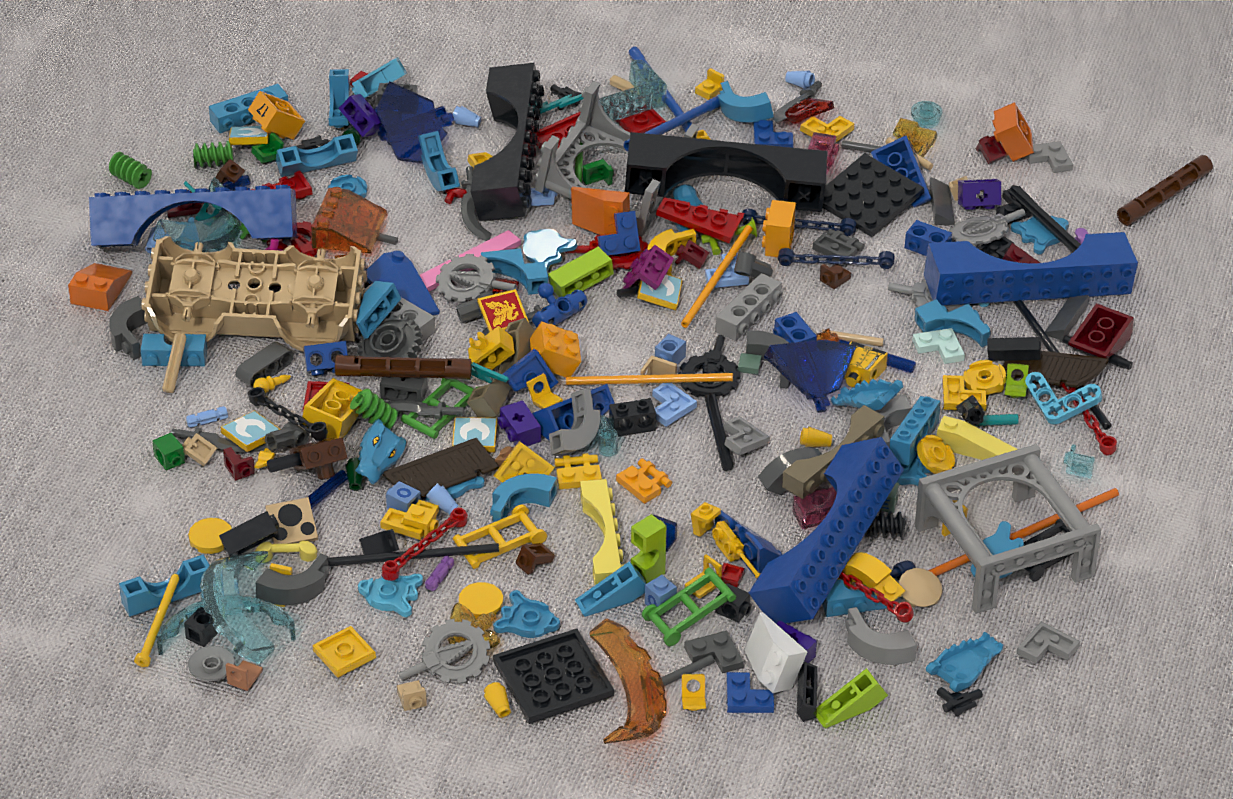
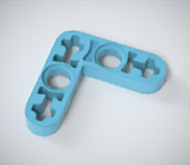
[1025,372,1102,425]

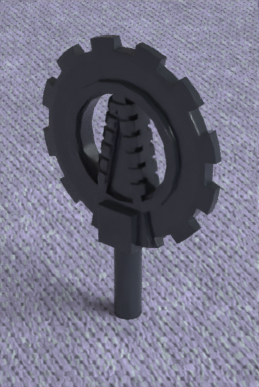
[678,335,741,397]

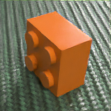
[992,102,1034,161]

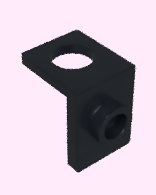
[359,529,399,555]

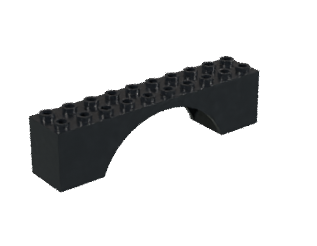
[471,63,544,221]
[625,132,827,212]

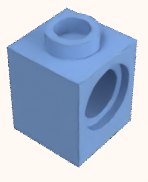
[655,334,686,365]

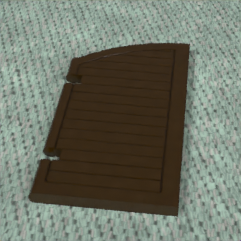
[1002,351,1109,388]
[383,438,499,498]

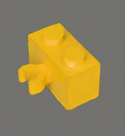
[468,326,515,370]

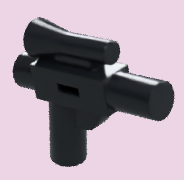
[550,84,582,110]
[296,135,329,150]
[937,687,983,717]

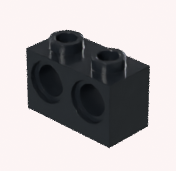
[609,398,656,437]

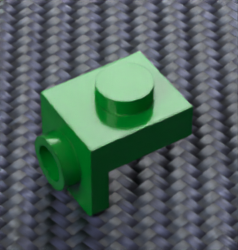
[251,133,284,163]
[583,159,614,185]

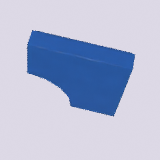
[502,349,559,392]

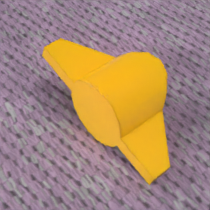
[255,448,275,469]

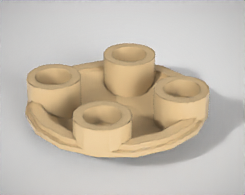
[899,568,942,607]

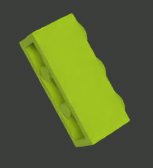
[548,246,614,297]

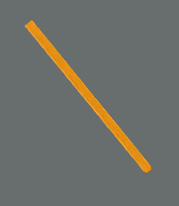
[681,225,753,328]
[566,373,733,385]

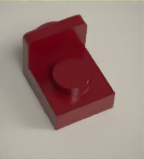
[975,136,1007,165]
[674,240,709,269]
[223,447,255,481]

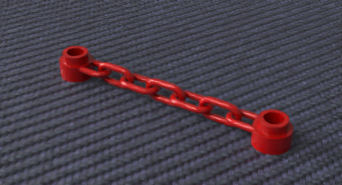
[1060,382,1117,455]
[381,508,468,581]
[839,572,914,623]

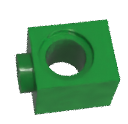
[152,433,185,471]

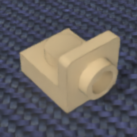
[182,433,217,466]
[397,680,427,711]

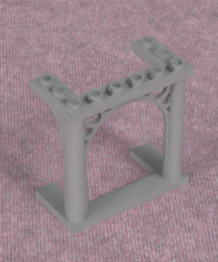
[535,81,699,237]
[915,444,1101,614]

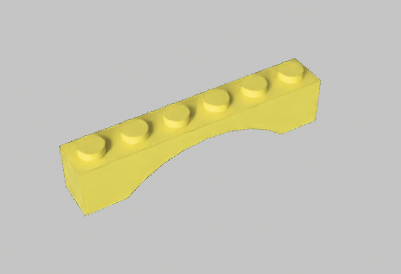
[580,479,624,586]

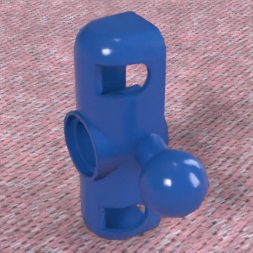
[532,283,587,327]

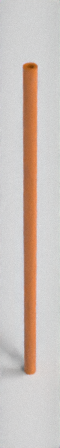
[928,488,1119,576]

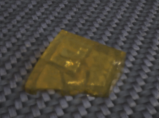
[893,118,937,157]

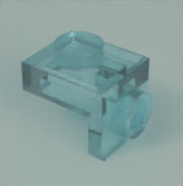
[1063,444,1095,479]

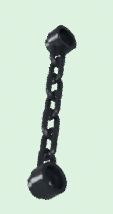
[248,387,328,441]

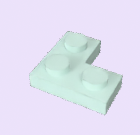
[912,328,965,364]

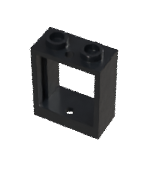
[219,511,280,560]

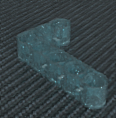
[599,60,667,121]

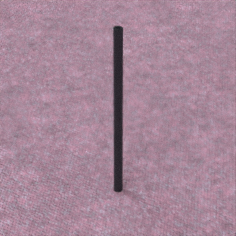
[328,543,499,566]

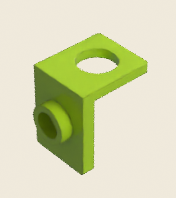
[1004,364,1029,398]

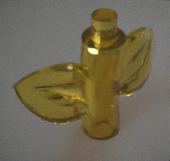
[448,603,500,649]

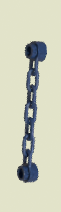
[742,209,856,236]
[778,248,895,269]

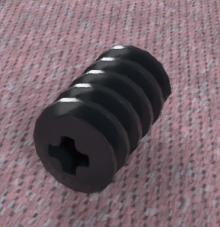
[865,510,906,539]

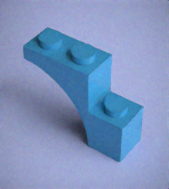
[481,248,548,295]
[915,299,991,347]

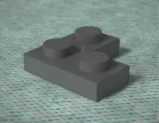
[684,630,744,674]

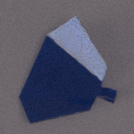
[375,81,454,163]
[764,340,857,413]

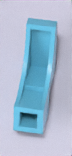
[352,57,407,98]

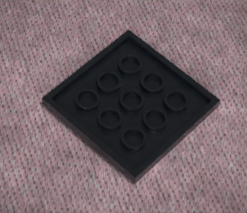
[822,153,924,237]
[493,628,614,724]

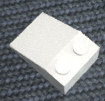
[745,612,807,693]

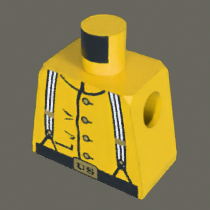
[842,341,888,387]

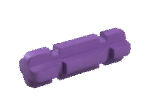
[425,556,454,591]

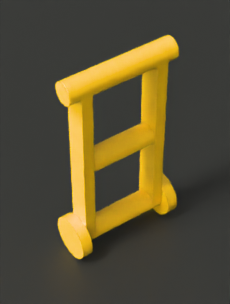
[453,504,547,569]

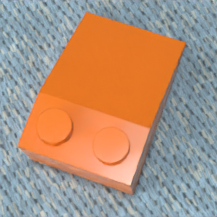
[571,187,630,236]
[68,263,132,311]

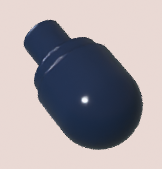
[890,560,916,580]

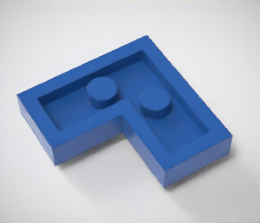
[753,120,793,148]
[597,211,640,255]
[726,672,774,713]

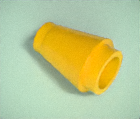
[800,426,832,447]
[484,682,511,718]

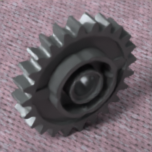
[357,314,423,358]

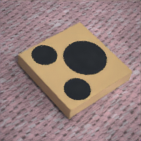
[265,497,318,544]

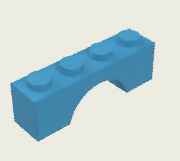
[276,134,358,177]
[119,555,214,617]

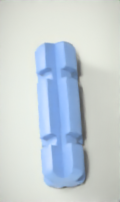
[186,406,228,428]

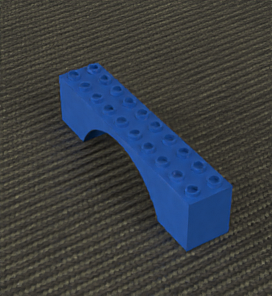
[89,185,298,247]
[923,232,1138,306]
[749,437,904,623]

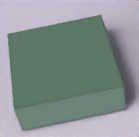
[738,353,762,374]

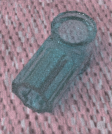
[596,415,618,456]

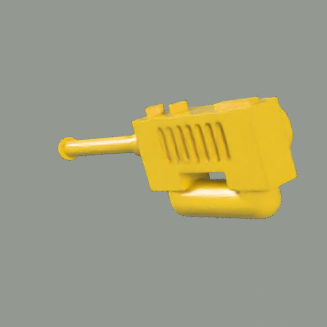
[712,521,761,579]

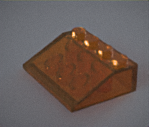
[311,187,387,254]

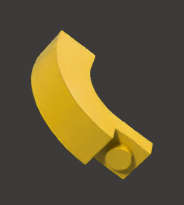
[647,229,696,275]
[838,552,905,601]

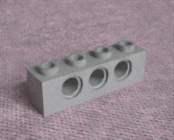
[715,273,783,341]
[360,283,435,342]

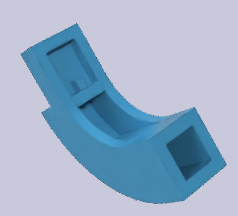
[328,69,350,128]
[718,81,774,122]
[418,131,460,191]
[490,474,557,522]

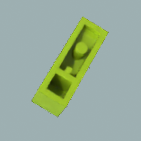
[816,668,888,729]

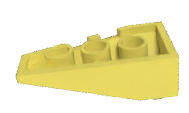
[937,416,1018,460]

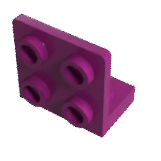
[621,245,674,290]

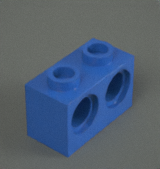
[904,220,952,256]
[773,312,817,358]
[303,341,348,376]

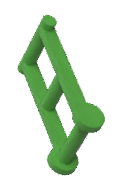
[401,378,478,439]
[642,567,736,646]

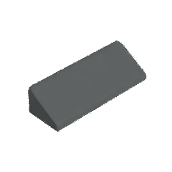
[929,177,954,225]
[1045,295,1089,341]

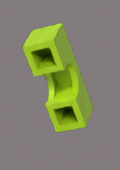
[631,514,667,583]

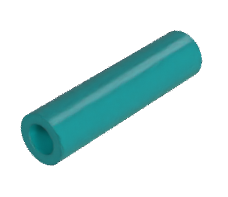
[975,414,1019,426]

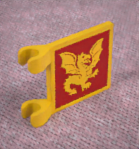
[477,289,529,333]

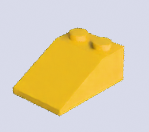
[300,378,362,438]

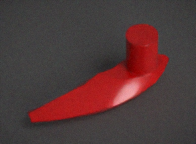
[444,188,467,204]

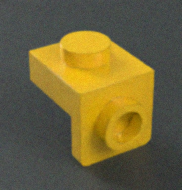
[403,504,439,538]

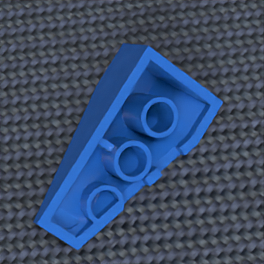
[366,251,440,315]

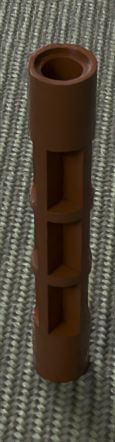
[1117,155,1213,226]
[335,355,472,380]

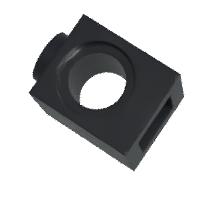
[715,583,752,623]
[184,606,221,647]

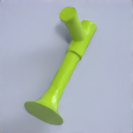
[700,217,757,255]

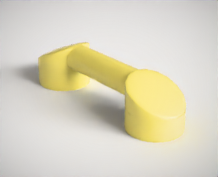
[255,541,317,563]

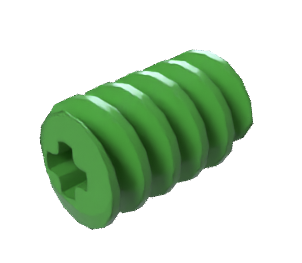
[193,141,233,168]
[109,151,152,189]
[350,389,398,430]

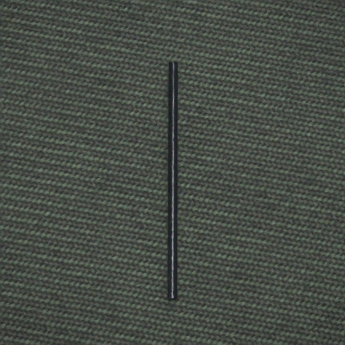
[1013,300,1112,430]

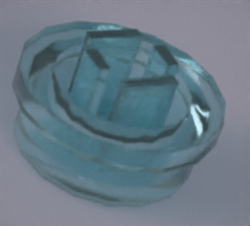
[911,101,942,128]

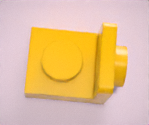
[695,68,724,100]
[691,502,721,537]

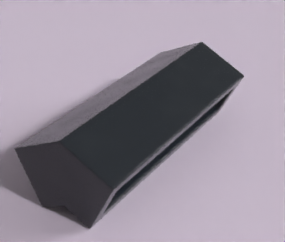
[987,337,1042,361]
[797,662,818,722]

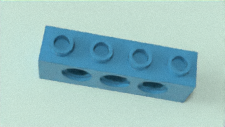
[209,84,288,133]
[890,396,941,466]

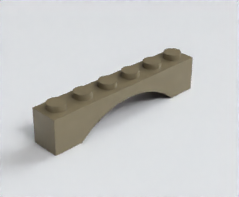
[467,318,535,418]
[782,405,885,499]

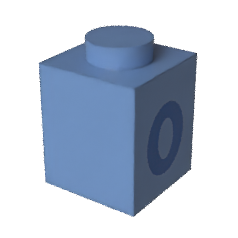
[386,481,421,512]
[645,575,677,610]

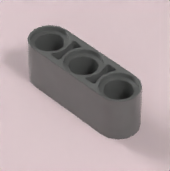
[235,342,294,388]

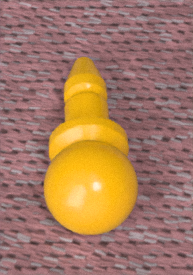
[253,375,291,393]

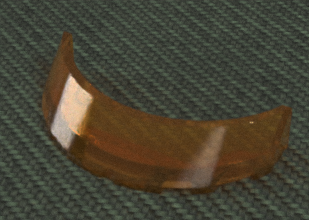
[589,618,667,744]

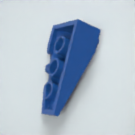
[871,136,932,208]
[532,384,615,441]
[714,510,782,579]

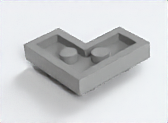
[1025,141,1073,173]
[724,416,770,455]
[1017,621,1080,664]

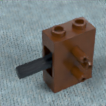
[267,437,348,480]

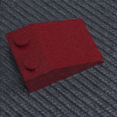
[1068,303,1134,358]

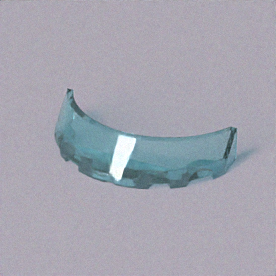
[153,177,241,252]
[200,551,275,664]
[156,595,296,655]

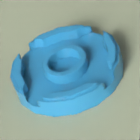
[328,175,367,205]

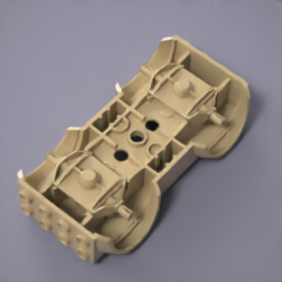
[142,236,367,352]

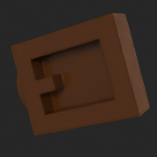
[212,159,245,187]
[820,264,851,290]
[516,543,555,575]

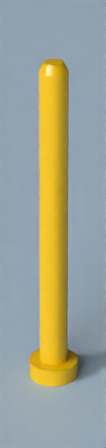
[134,574,179,667]

